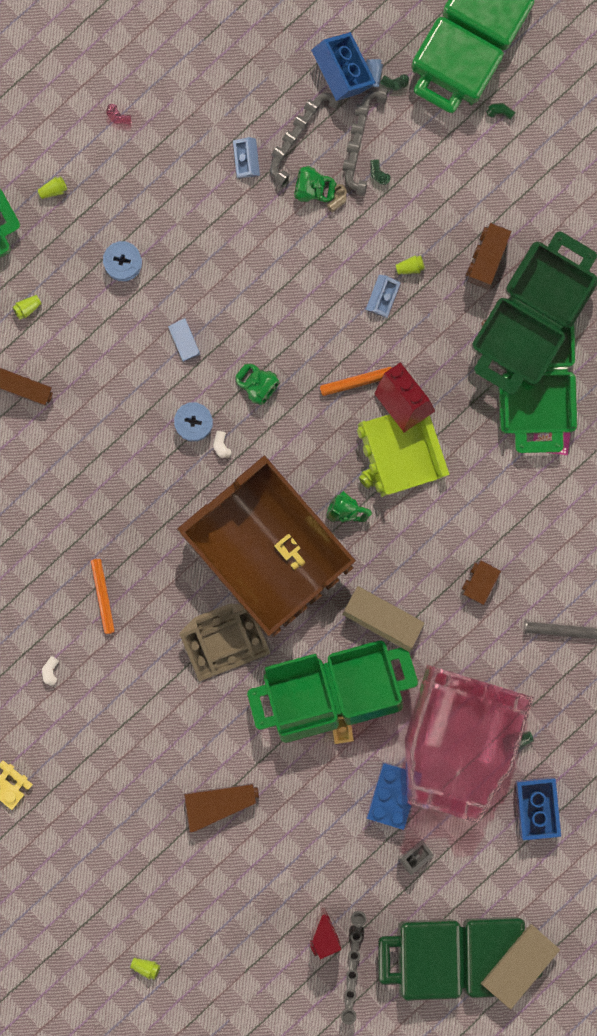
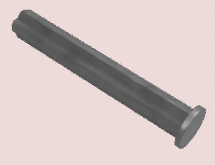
[523,619,597,639]

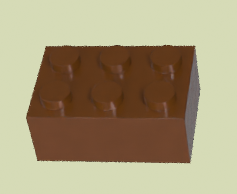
[465,223,512,290]

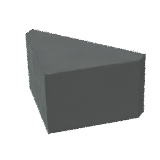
[398,840,434,875]

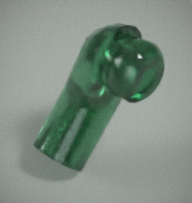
[370,159,391,185]

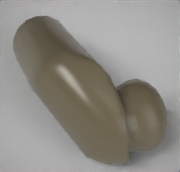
[327,184,347,212]

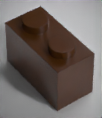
[461,560,501,605]

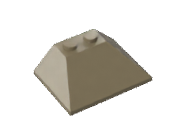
[179,603,271,682]

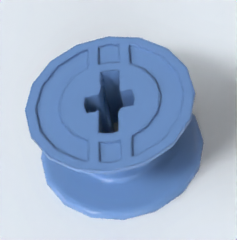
[103,241,142,281]
[174,402,213,441]

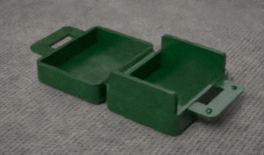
[472,231,597,394]
[378,917,543,1001]

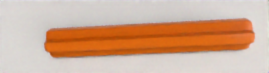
[320,367,392,396]
[91,559,115,634]

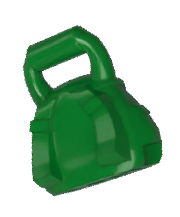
[294,166,337,202]
[235,363,280,405]
[326,491,372,523]

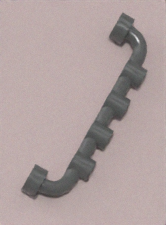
[343,88,388,196]
[270,93,343,187]
[341,911,366,1025]

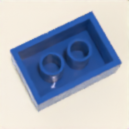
[311,32,376,101]
[366,762,420,830]
[515,777,561,840]

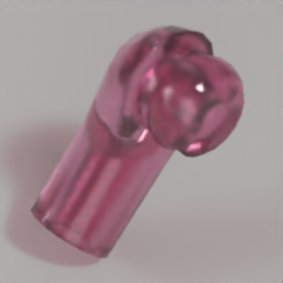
[106,104,132,125]

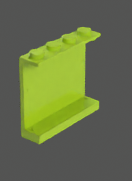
[357,414,450,497]

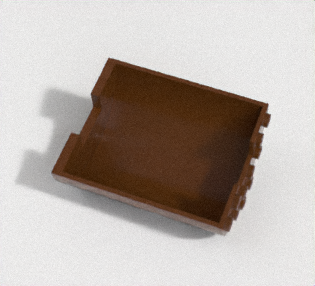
[176,455,356,637]

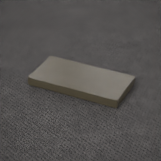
[342,586,425,652]
[481,924,560,1010]

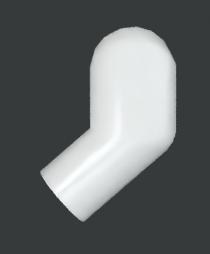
[213,431,231,459]
[42,656,59,686]

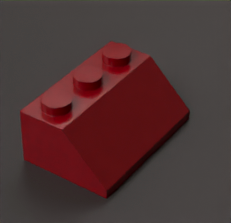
[374,362,435,433]
[310,907,342,960]

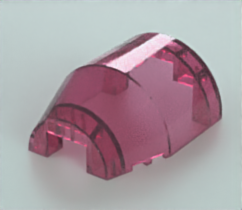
[404,665,534,823]

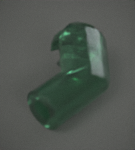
[380,74,409,91]

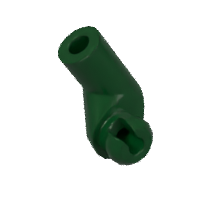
[486,103,516,120]

